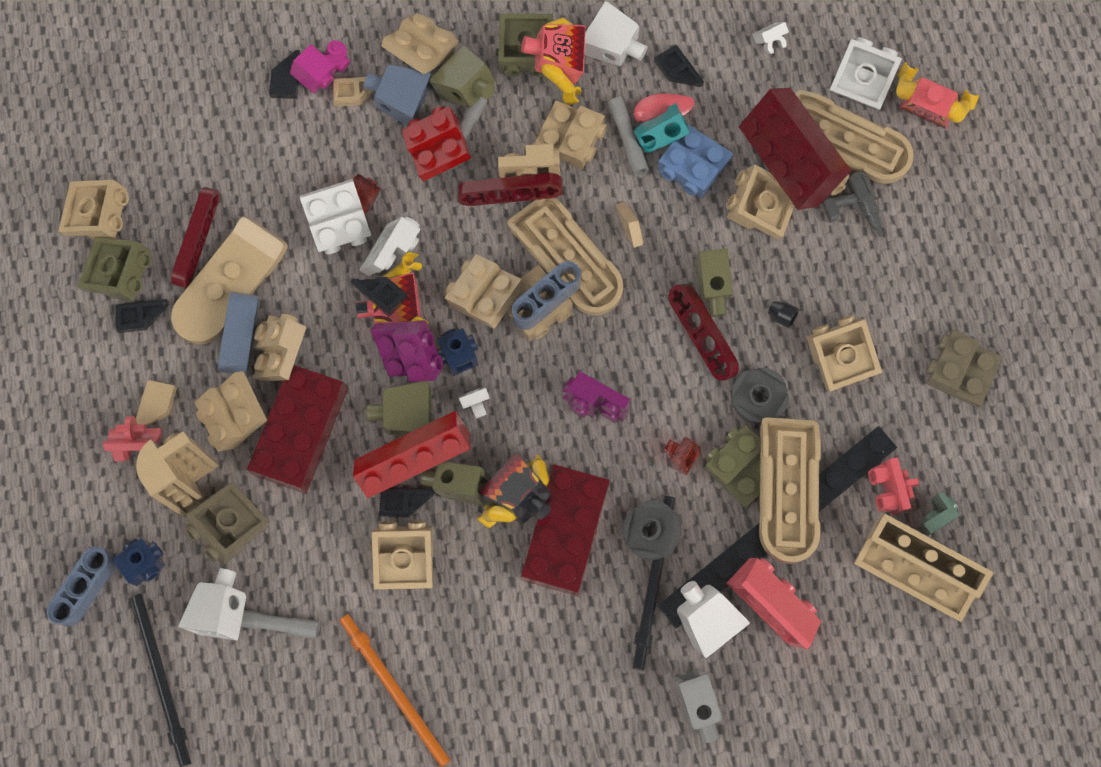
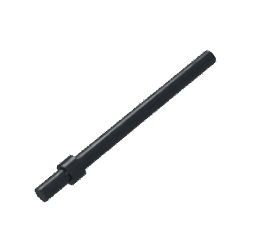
[632,496,676,671]
[131,594,192,767]

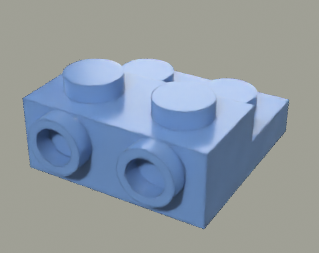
[658,125,733,198]

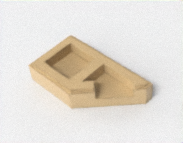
[333,76,382,106]
[615,202,644,248]
[136,380,177,427]

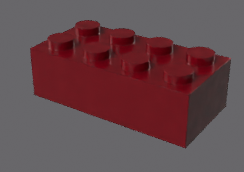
[738,88,852,210]
[247,365,348,494]
[521,464,610,597]

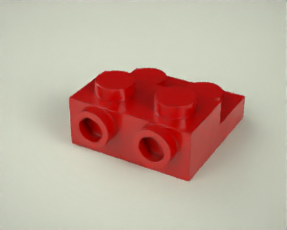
[402,106,471,182]

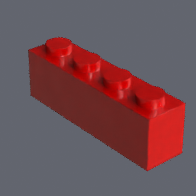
[353,410,471,499]

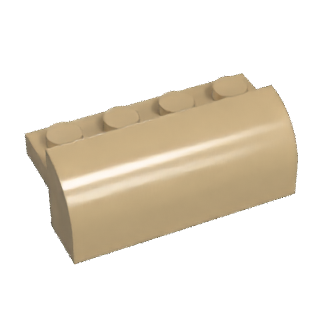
[136,431,219,517]
[854,513,994,622]

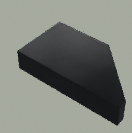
[654,44,704,87]
[269,50,301,99]
[350,277,409,317]
[115,299,169,333]
[379,487,435,518]

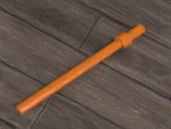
[339,614,451,767]

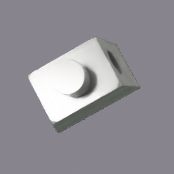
[584,1,648,66]
[178,568,246,640]
[677,581,750,658]

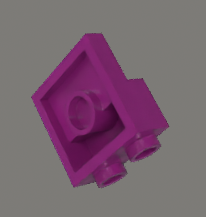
[371,320,443,382]
[563,371,630,422]

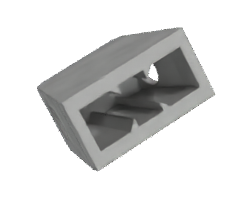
[672,668,722,743]

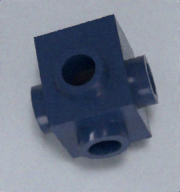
[436,328,478,376]
[112,538,165,586]

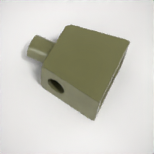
[429,46,495,107]
[694,248,733,317]
[367,381,432,436]
[421,462,491,507]

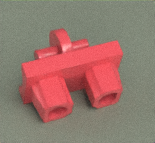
[103,416,162,461]
[868,457,920,516]

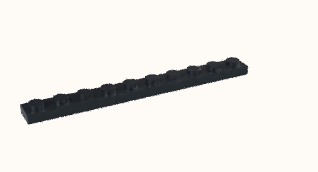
[657,426,898,629]

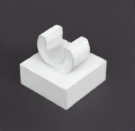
[752,22,789,54]
[458,386,490,418]

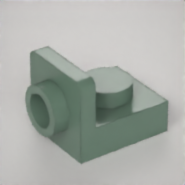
[918,491,960,536]

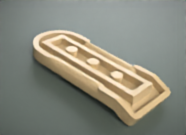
[795,90,914,184]
[507,198,623,316]
[171,217,288,344]
[759,417,821,564]

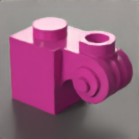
[290,40,351,94]

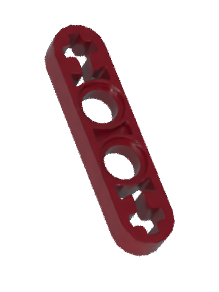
[457,173,563,206]
[171,187,220,289]
[668,284,739,381]

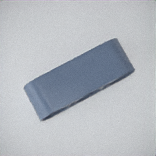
[512,261,581,330]
[218,291,259,375]
[47,547,116,627]

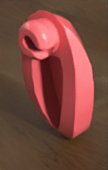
[633,94,694,123]

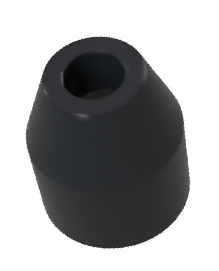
[768,301,799,328]

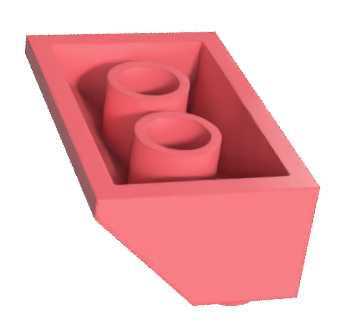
[726,558,821,649]

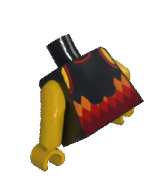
[476,452,551,528]

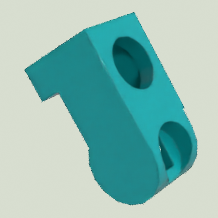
[634,103,690,152]

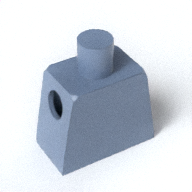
[364,65,431,126]

